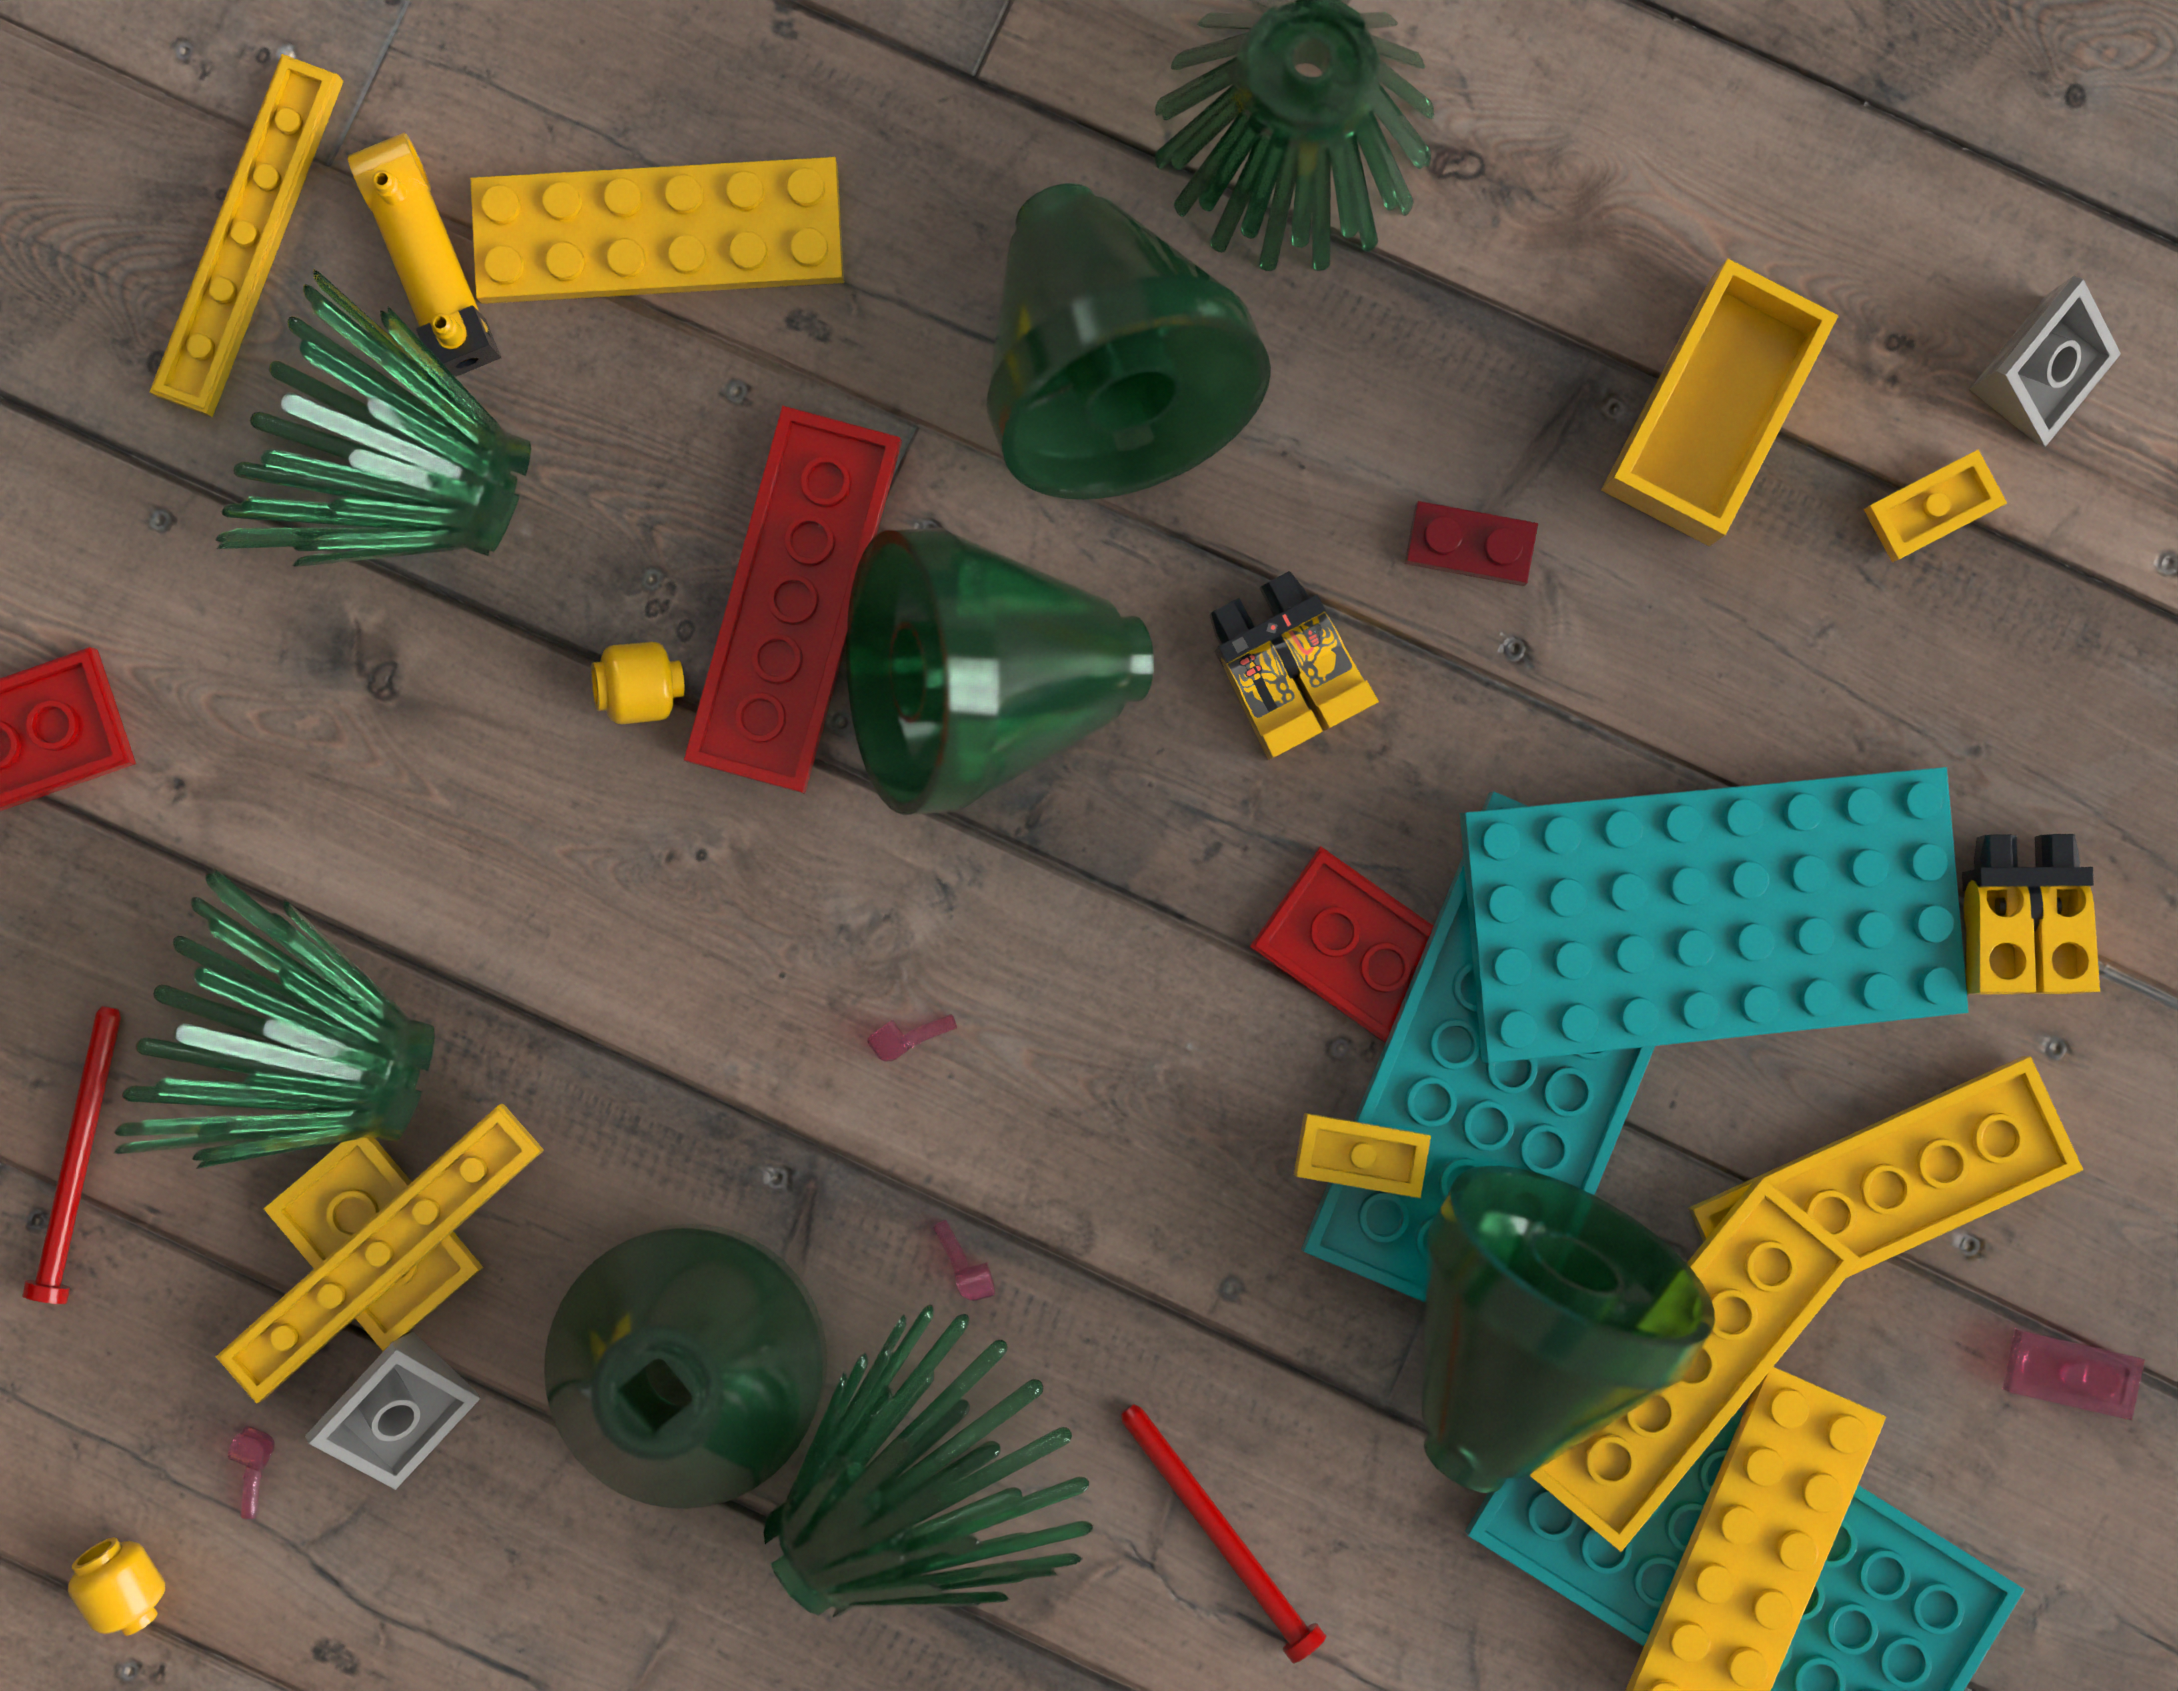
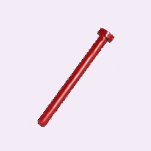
[22,1006,121,1304]
[1121,1404,1327,1664]

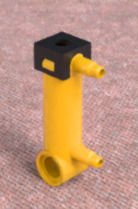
[348,132,502,381]

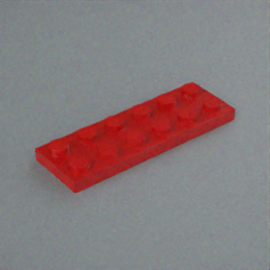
[684,405,902,794]

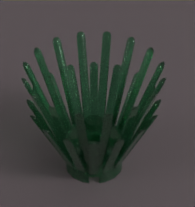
[1155,0,1434,271]
[215,269,531,567]
[114,868,435,1169]
[763,1305,1093,1617]

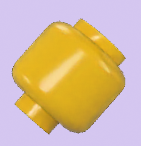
[591,641,684,724]
[68,1537,165,1636]

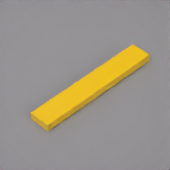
[149,54,344,418]
[215,1104,544,1404]

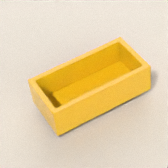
[1601,258,1839,546]

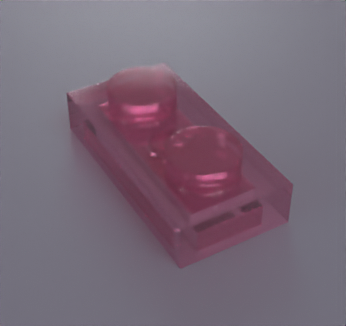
[2002,1328,2145,1420]

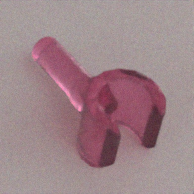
[867,1014,957,1062]
[933,1220,995,1301]
[228,1426,275,1519]

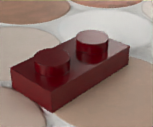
[1405,501,1539,586]

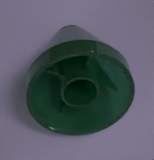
[987,183,1271,500]
[846,528,1154,815]
[1421,1166,1715,1493]
[544,1224,827,1509]

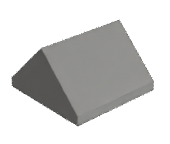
[1969,276,2121,447]
[305,1332,481,1490]

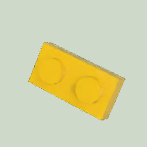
[1864,449,2007,563]
[1293,1113,1431,1198]

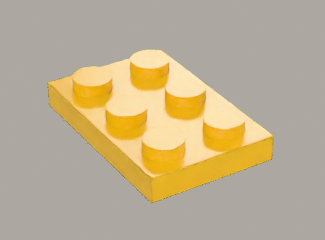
[264,1126,484,1351]

